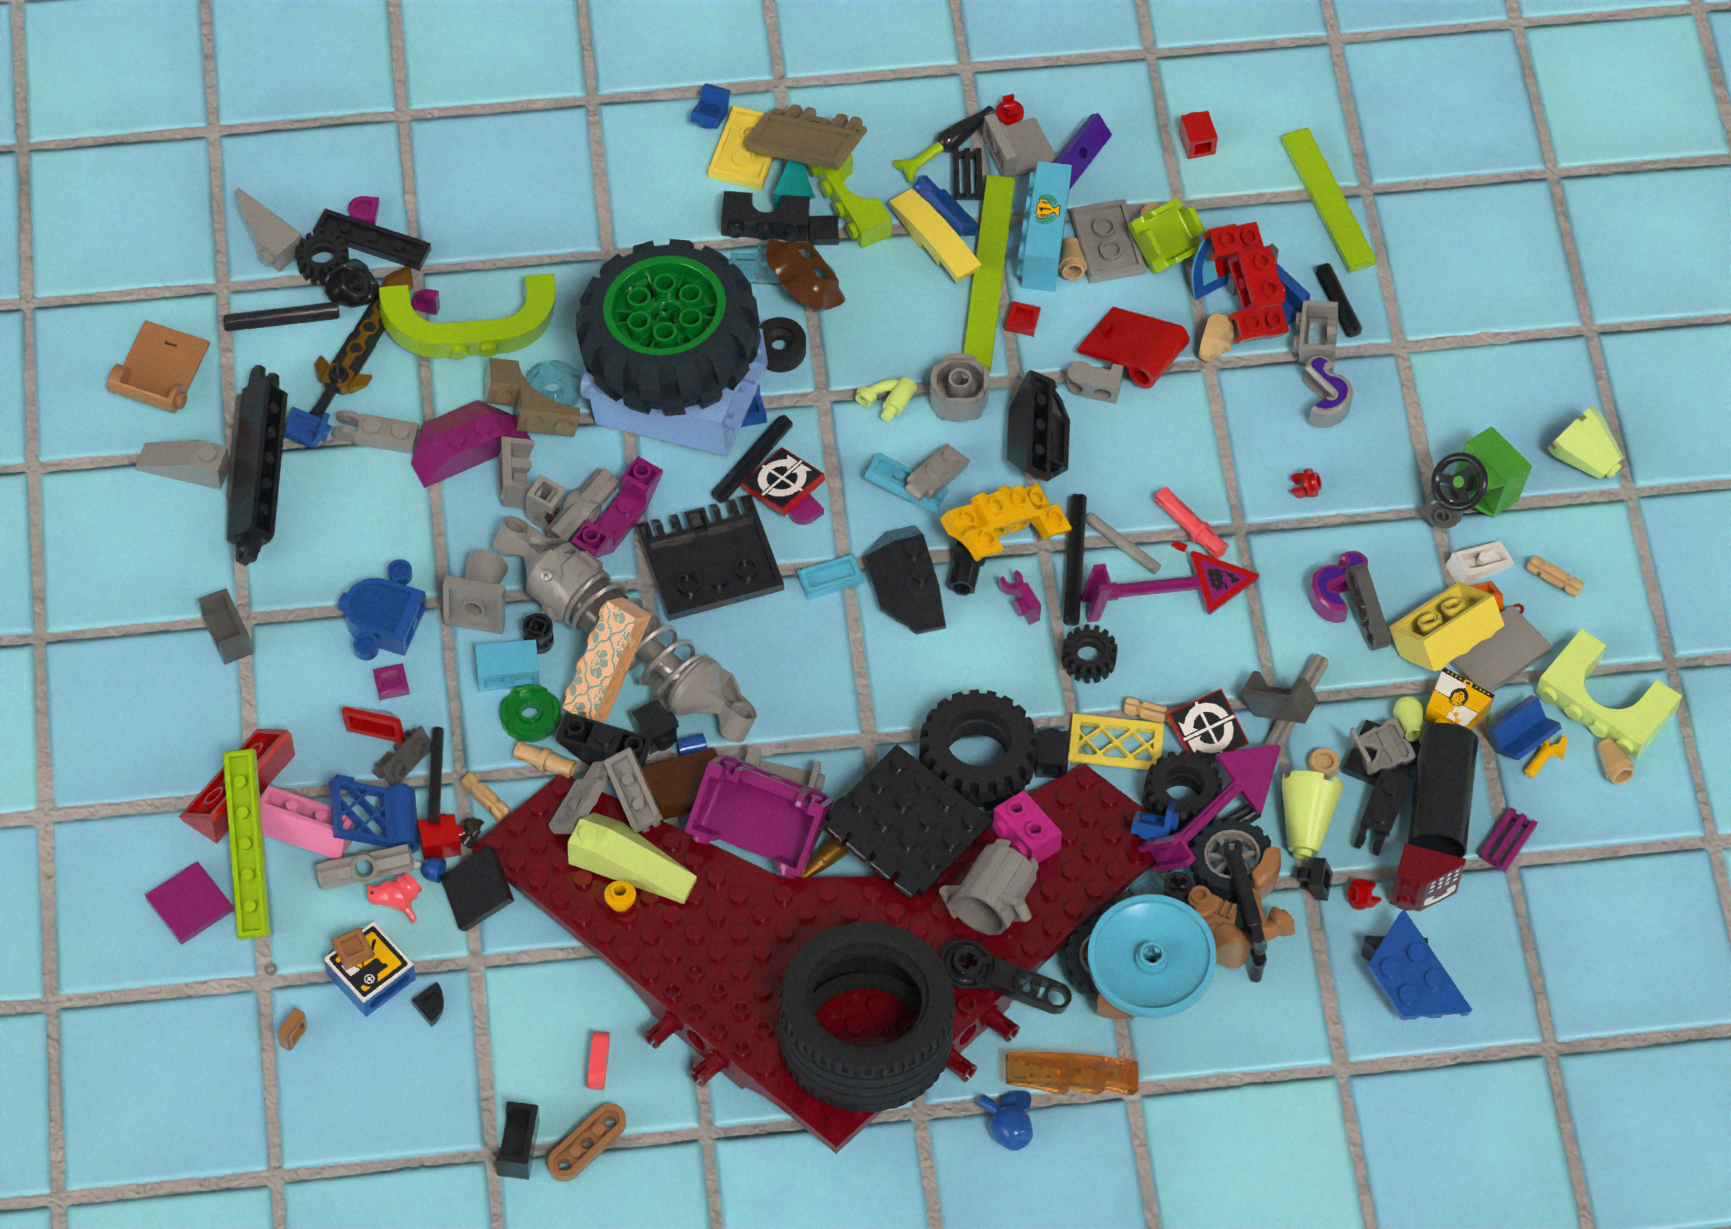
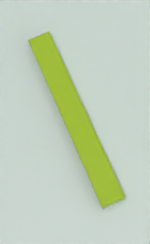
[964,175,1015,373]

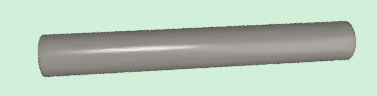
[1086,513,1161,574]

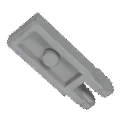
[332,410,419,454]

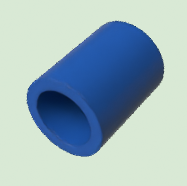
[676,733,708,757]

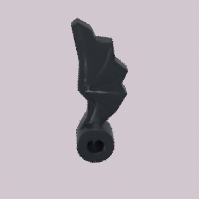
[461,817,485,849]

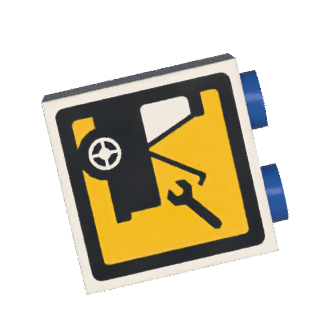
[324,921,416,1017]

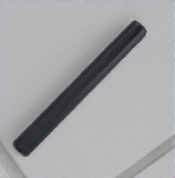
[1063,494,1087,626]

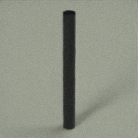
[427,727,444,824]

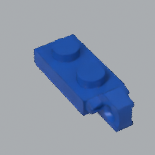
[912,175,980,236]

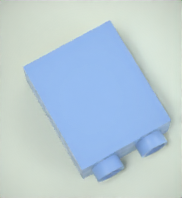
[581,309,768,457]

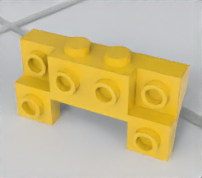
[940,484,1072,562]

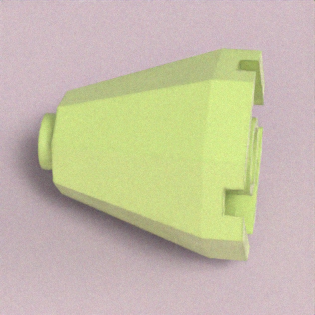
[1547,405,1623,480]

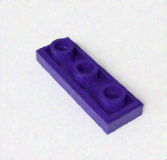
[1054,113,1112,190]

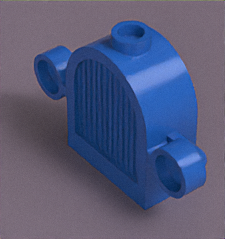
[338,559,427,661]

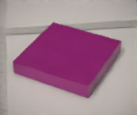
[145,861,234,945]

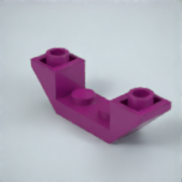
[570,456,663,558]

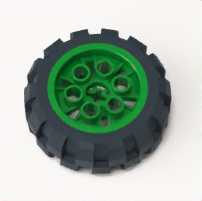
[576,239,761,416]

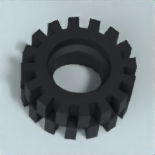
[296,230,350,286]
[1061,624,1118,684]

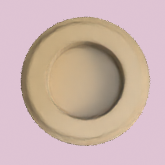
[1308,748,1340,780]

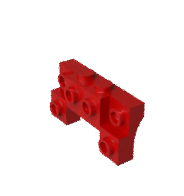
[1203,222,1290,344]

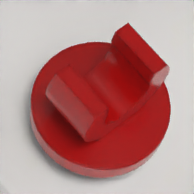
[996,94,1024,125]
[1291,468,1322,498]
[1347,879,1381,910]

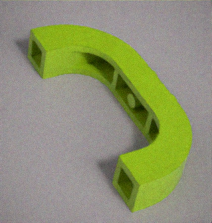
[379,273,556,359]

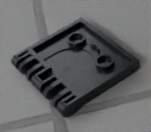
[636,494,784,621]

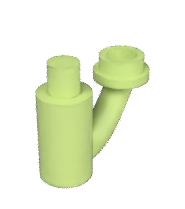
[855,377,918,422]

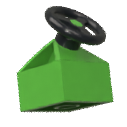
[1431,426,1532,517]

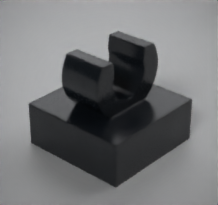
[1296,857,1333,901]

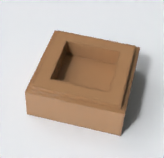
[331,927,374,970]
[277,1008,307,1051]

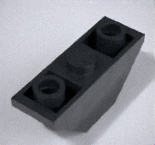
[556,712,654,767]

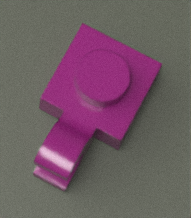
[999,570,1041,625]

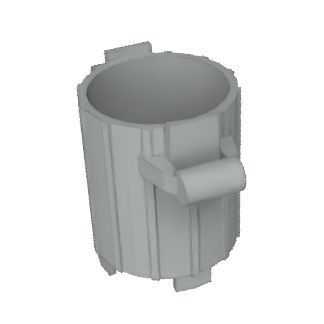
[939,839,1039,935]

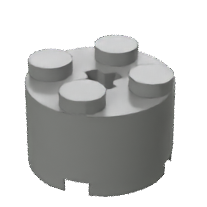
[929,353,990,422]

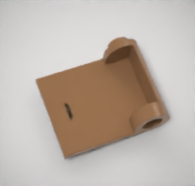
[107,320,210,413]

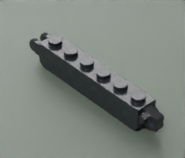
[227,365,288,566]

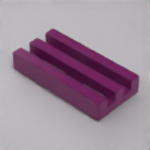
[1479,807,1538,873]

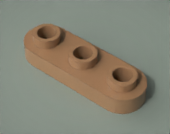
[548,1104,626,1182]

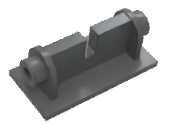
[373,726,431,787]

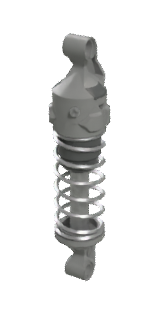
[492,516,757,743]

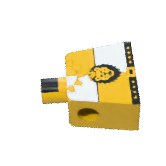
[1424,667,1495,730]

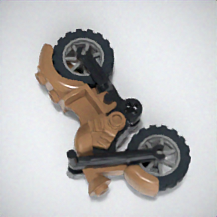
[1066,818,1295,1020]

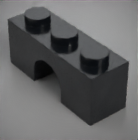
[721,191,810,242]

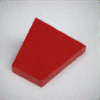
[342,706,405,744]

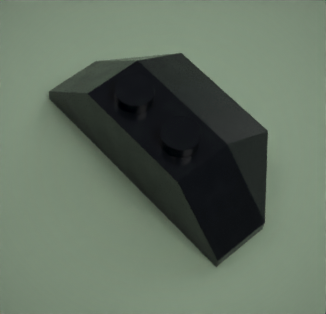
[1006,370,1070,482]
[865,525,946,635]

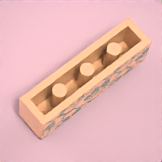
[562,597,651,723]

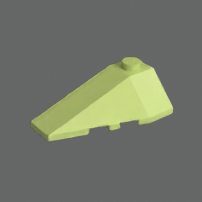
[567,812,697,904]

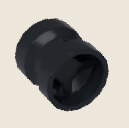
[522,613,554,654]

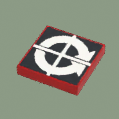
[741,447,825,516]
[1166,689,1249,762]

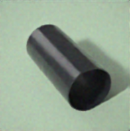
[1407,723,1478,858]

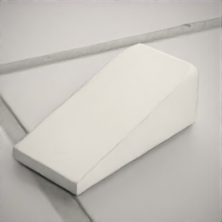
[1446,540,1515,585]

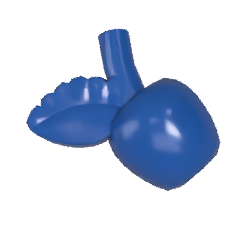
[978,1091,1033,1151]

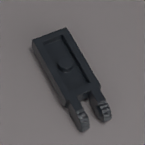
[1354,768,1411,856]

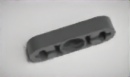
[1345,563,1390,651]

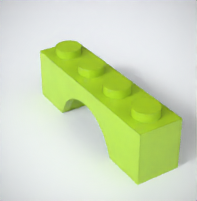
[807,154,892,249]

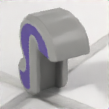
[1303,355,1353,428]

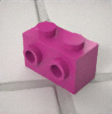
[992,790,1062,863]

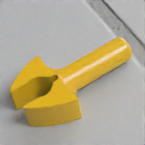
[1524,734,1567,778]

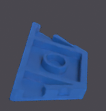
[1367,910,1472,1020]

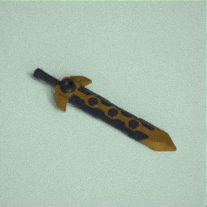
[309,266,413,417]

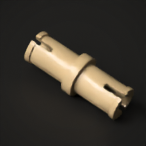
[513,741,577,778]

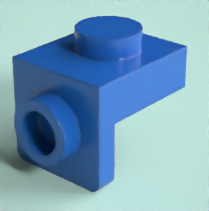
[690,83,731,129]
[284,407,331,449]
[1131,800,1180,840]

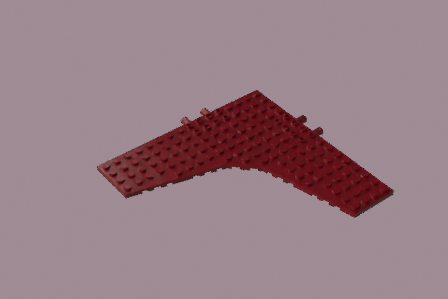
[472,764,1176,1154]

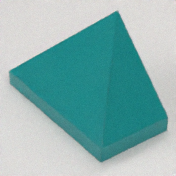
[773,160,815,210]

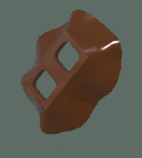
[766,239,845,310]

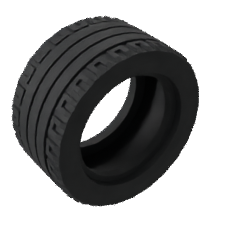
[779,923,955,1112]

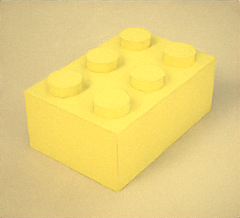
[1389,582,1505,672]

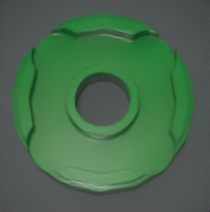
[499,684,561,743]

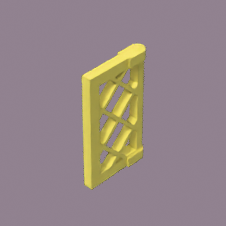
[1068,713,1164,770]

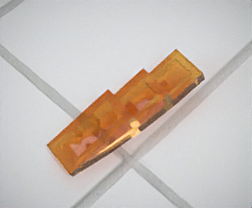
[1005,1052,1139,1095]

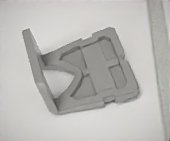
[1350,718,1416,775]

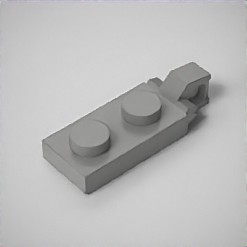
[549,761,610,834]

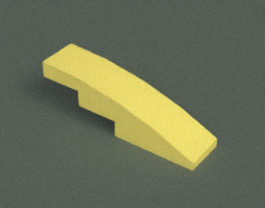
[888,188,982,283]

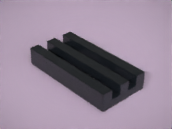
[953,148,983,200]

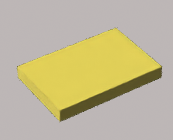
[708,105,775,191]

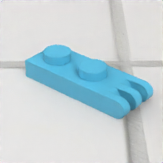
[864,452,949,512]

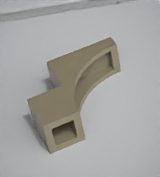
[484,357,580,437]

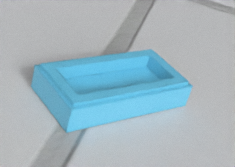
[797,553,864,600]

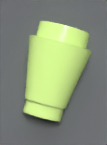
[1393,696,1423,742]

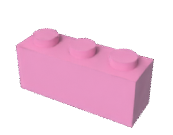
[260,785,354,859]

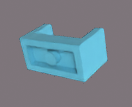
[475,639,540,692]

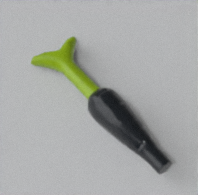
[892,105,995,183]

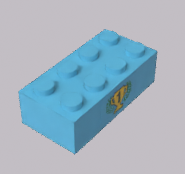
[1017,161,1072,292]

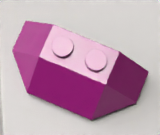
[411,400,531,488]

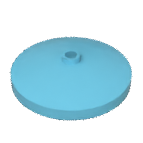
[1088,894,1217,1019]

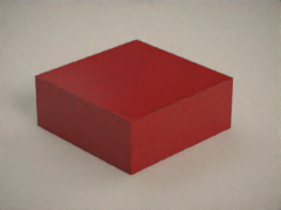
[1005,301,1041,337]

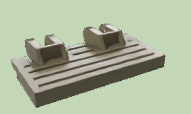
[743,104,867,170]

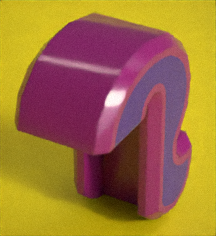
[1309,551,1368,623]

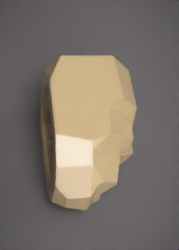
[1198,312,1237,362]

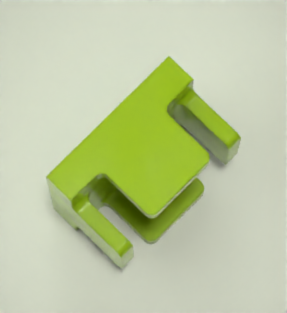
[1127,197,1205,275]

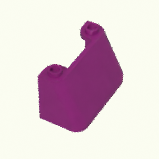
[684,755,834,878]

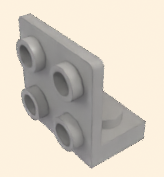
[983,113,1057,177]

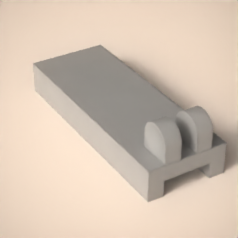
[603,747,663,833]

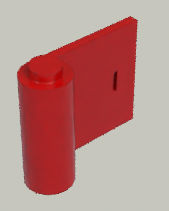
[1077,307,1190,389]

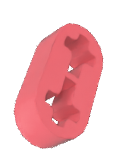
[588,1031,610,1090]

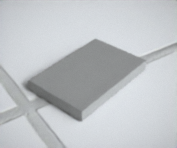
[1069,199,1146,284]
[1449,605,1552,693]

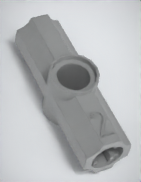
[545,468,619,542]
[316,843,415,890]

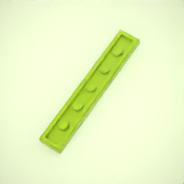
[1281,127,1376,273]
[223,748,271,940]

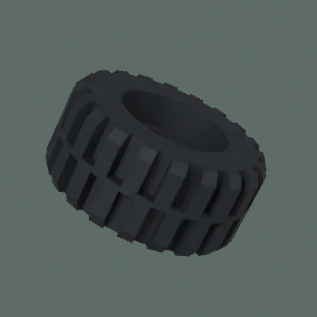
[919,689,1038,811]

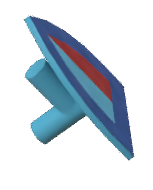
[1191,238,1231,300]

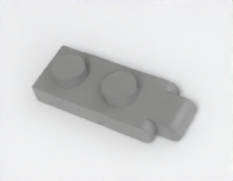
[905,443,970,501]

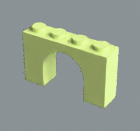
[1536,629,1682,760]

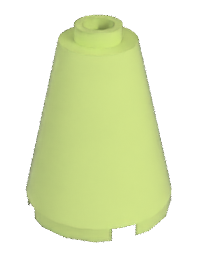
[1281,770,1343,860]

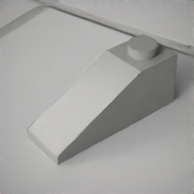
[235,188,302,272]
[135,440,230,490]

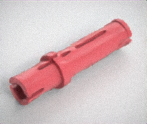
[1154,487,1229,559]

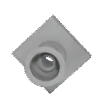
[443,550,508,634]

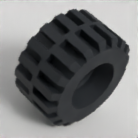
[1142,751,1223,834]

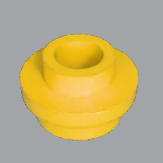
[604,881,636,911]

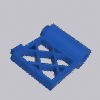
[329,774,420,854]

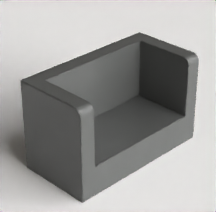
[198,588,253,665]
[1241,671,1318,724]

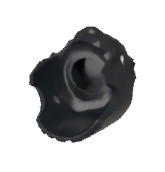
[325,258,380,308]

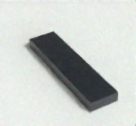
[313,208,431,271]

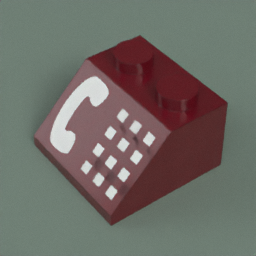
[1389,843,1466,912]

